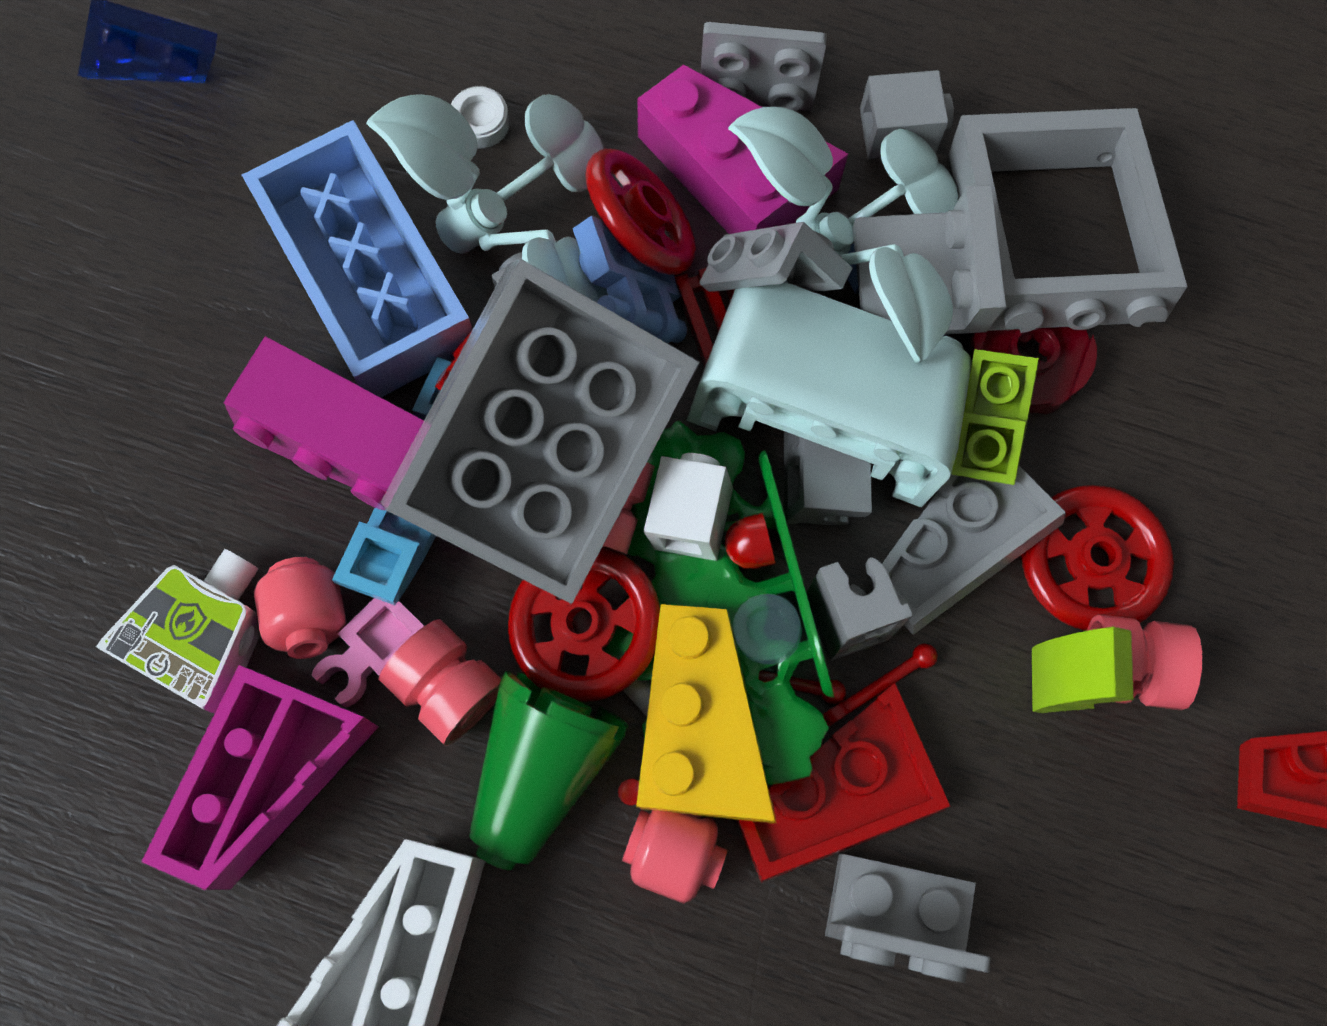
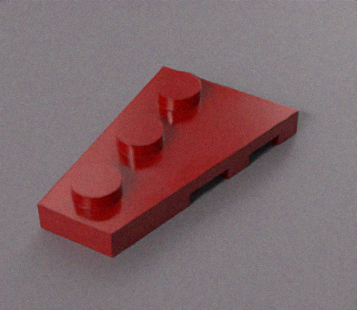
[736,683,950,883]
[1237,731,1327,829]

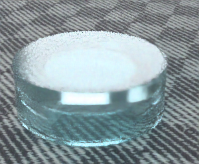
[733,594,802,665]

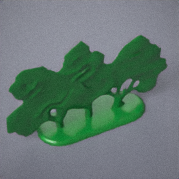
[604,420,834,785]

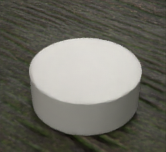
[451,86,509,149]

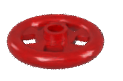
[585,148,696,275]
[1021,485,1174,631]
[508,547,660,702]

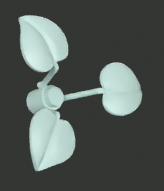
[366,94,607,303]
[728,106,958,364]

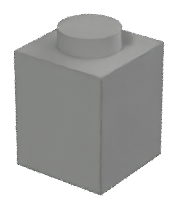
[860,70,954,159]

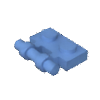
[573,216,687,343]

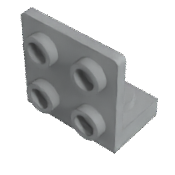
[700,22,827,111]
[852,185,1006,335]
[825,854,991,983]

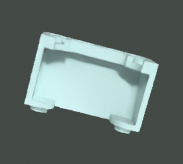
[687,280,972,507]

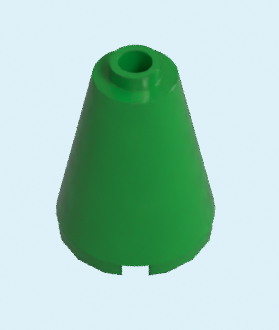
[469,671,629,870]

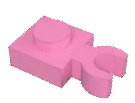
[311,598,424,708]

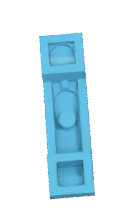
[332,357,451,605]

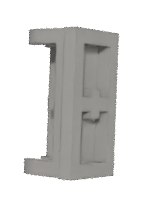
[784,431,872,525]
[806,558,913,661]

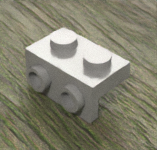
[700,222,852,292]

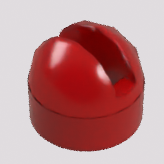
[725,513,775,568]

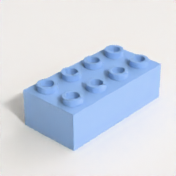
[242,120,472,398]

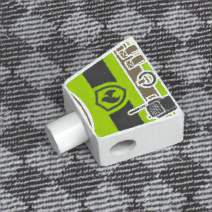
[96,549,261,714]

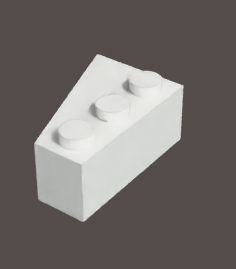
[277,839,485,1026]

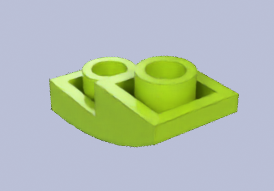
[951,349,1039,485]
[1032,626,1134,713]

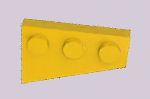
[637,604,777,824]

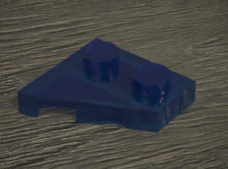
[78,0,218,83]

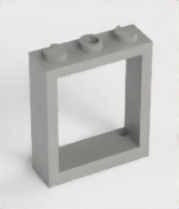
[949,108,1187,333]

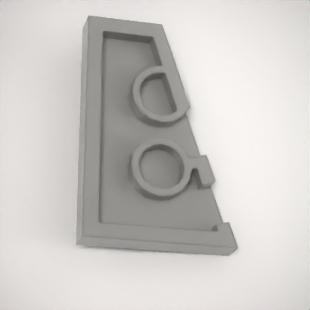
[871,466,1066,635]

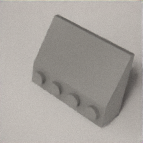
[381,259,699,604]

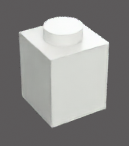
[644,453,733,561]

